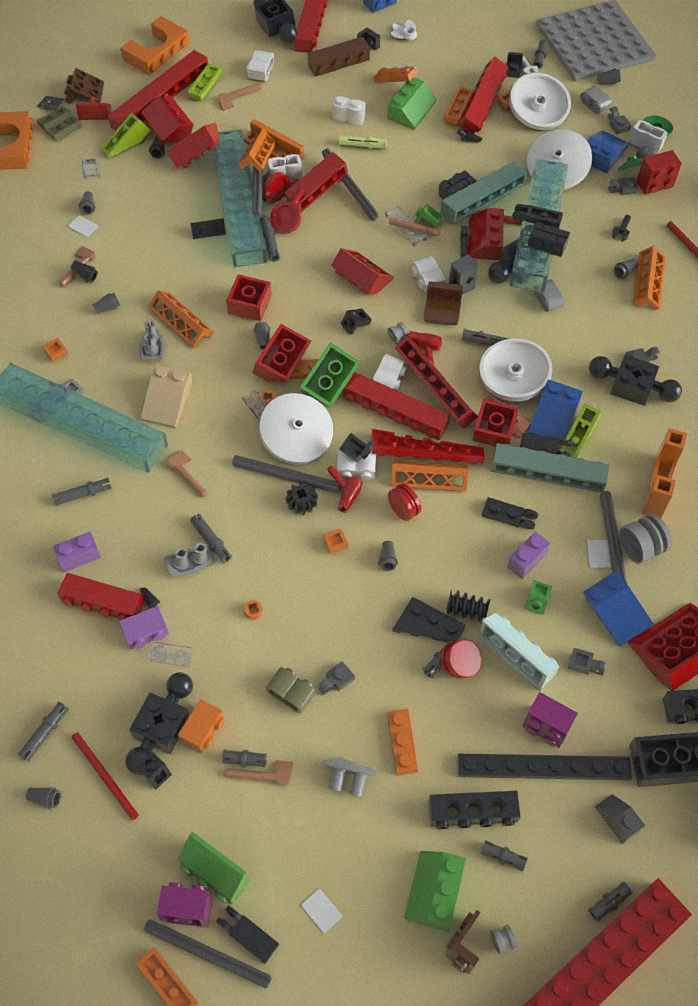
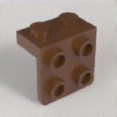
[64,68,104,104]
[424,281,463,325]
[446,910,481,974]

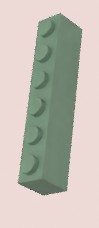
[440,161,527,224]
[491,443,609,493]

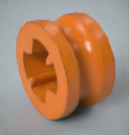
[260,390,276,407]
[244,600,262,620]

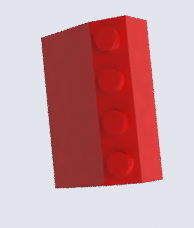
[628,602,698,691]

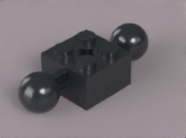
[253,0,297,43]
[488,233,549,284]
[589,355,682,406]
[125,672,193,775]

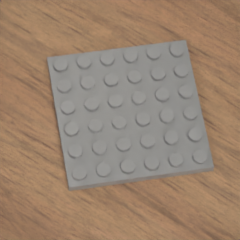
[536,0,656,82]

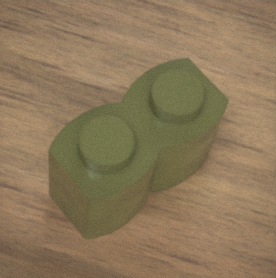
[266,667,315,714]

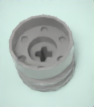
[619,513,672,564]

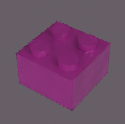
[522,692,578,748]
[157,883,213,928]

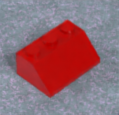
[140,96,194,143]
[167,123,220,168]
[467,208,504,260]
[331,248,394,295]
[252,323,312,382]

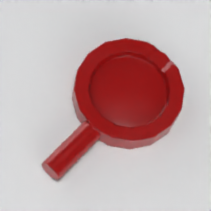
[262,172,300,203]
[270,187,305,234]

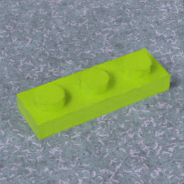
[187,63,222,101]

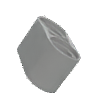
[580,86,612,114]
[534,279,564,312]

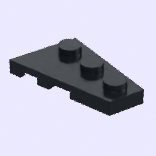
[393,597,466,643]

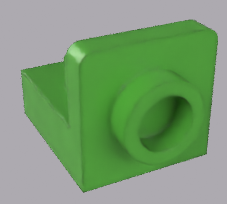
[414,204,442,227]
[525,580,553,615]

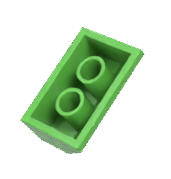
[387,77,437,130]
[300,342,361,408]
[178,832,249,904]
[404,851,466,932]

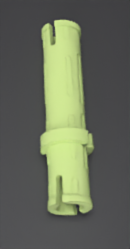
[339,135,387,149]

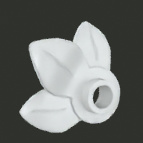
[391,20,417,41]

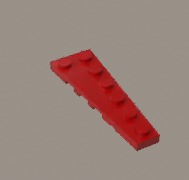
[371,429,485,464]

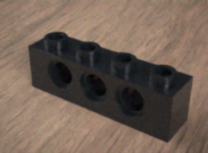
[663,689,698,724]
[428,790,521,830]

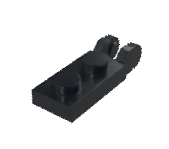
[512,204,563,229]
[520,433,574,457]
[482,497,539,529]
[216,905,280,964]

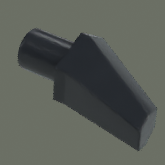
[457,128,483,143]
[140,587,160,609]

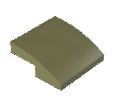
[37,106,82,141]

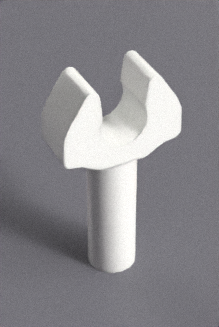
[522,55,538,76]

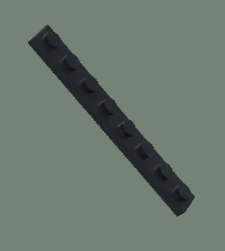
[458,754,632,780]

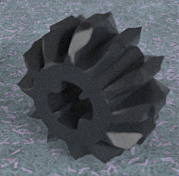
[286,482,318,515]

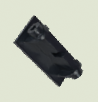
[191,218,226,239]

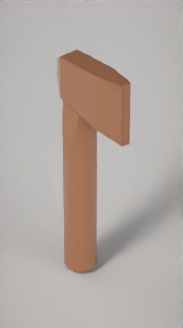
[218,83,261,111]
[389,218,441,234]
[59,246,96,287]
[487,393,531,439]
[167,450,207,497]
[225,760,294,786]

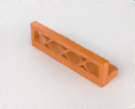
[243,119,305,161]
[238,129,276,172]
[633,245,666,310]
[148,290,214,348]
[391,460,468,491]

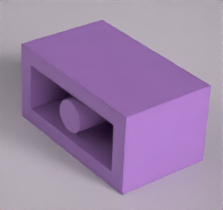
[53,531,101,572]
[507,531,550,579]
[119,606,169,650]

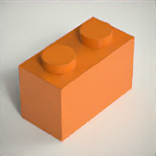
[178,699,224,753]

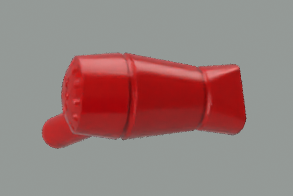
[408,331,442,364]
[327,466,363,513]

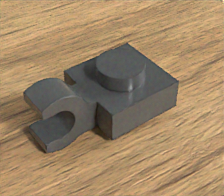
[608,106,632,134]
[608,177,639,195]
[625,347,660,362]
[568,648,607,675]
[319,661,355,695]

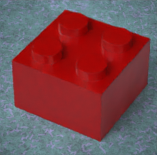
[636,150,682,195]
[226,274,272,321]
[473,399,519,446]

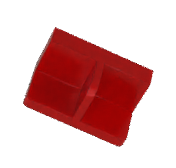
[76,96,111,120]

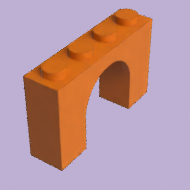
[120,16,189,75]
[0,111,34,170]
[642,428,687,518]

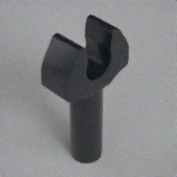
[612,215,631,242]
[460,226,468,257]

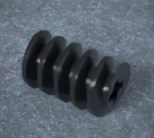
[446,589,491,623]

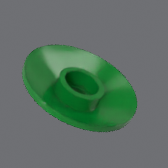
[643,115,673,136]
[617,155,643,171]

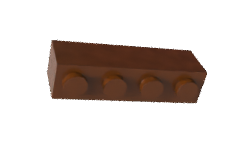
[307,36,370,77]

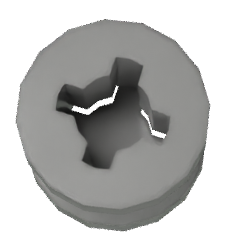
[388,322,409,344]
[490,925,517,954]

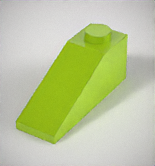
[101,113,151,157]
[559,403,602,458]

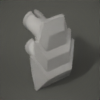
[140,320,165,361]
[164,542,215,578]
[324,757,377,796]

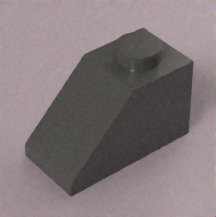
[595,794,645,844]

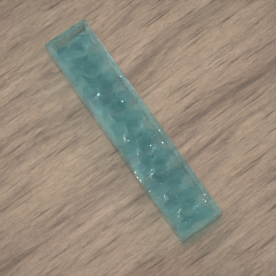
[212,129,267,268]
[509,159,568,293]
[0,363,168,473]

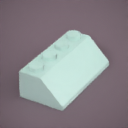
[478,613,559,691]

